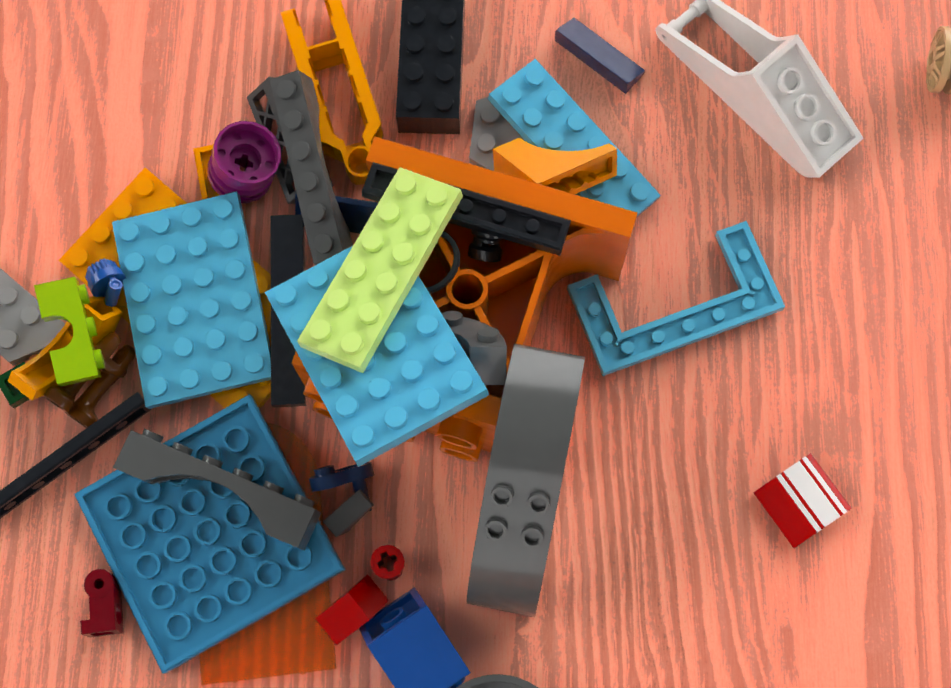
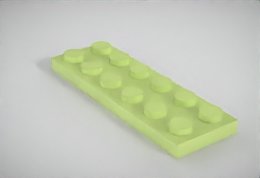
[297,167,463,373]

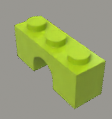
[34,277,105,387]

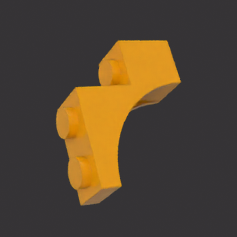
[8,296,123,401]

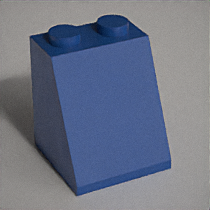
[359,587,471,688]

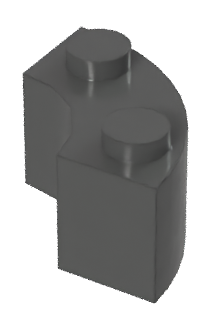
[442,311,507,385]

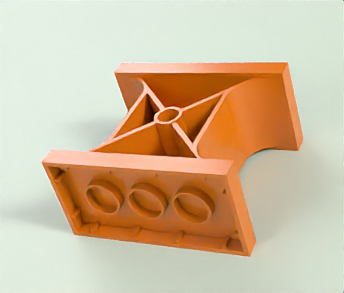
[292,136,638,462]

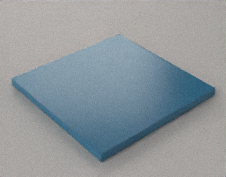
[74,394,346,674]

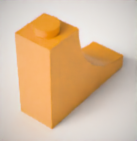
[493,138,617,194]

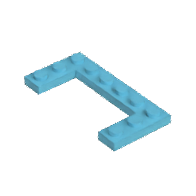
[567,221,785,376]

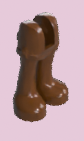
[43,332,136,428]

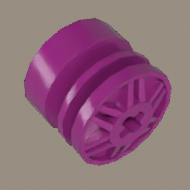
[208,121,281,204]

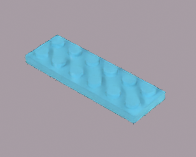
[488,59,661,217]

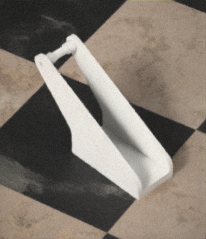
[655,0,863,178]

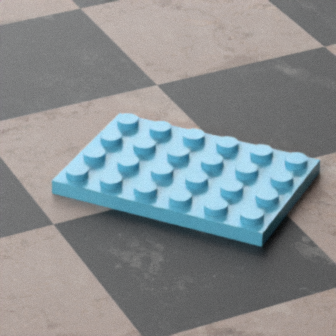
[112,191,271,409]
[265,246,489,467]

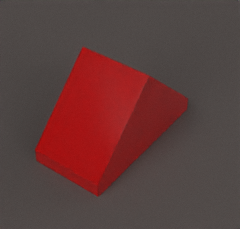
[314,574,389,645]

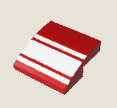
[753,453,852,548]

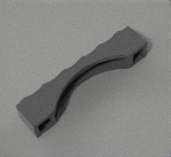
[269,70,353,265]
[113,429,321,551]

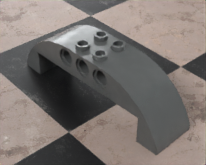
[467,344,585,617]

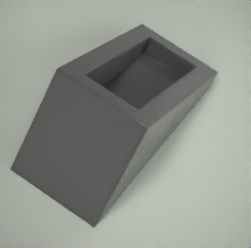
[323,489,374,537]

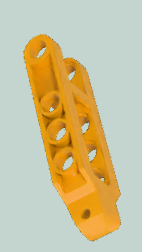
[280,0,384,185]

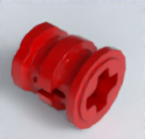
[370,545,405,581]

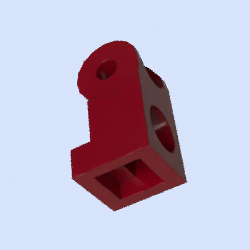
[80,569,124,638]

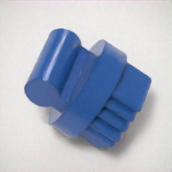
[85,258,126,307]

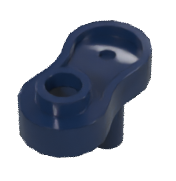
[309,462,374,511]

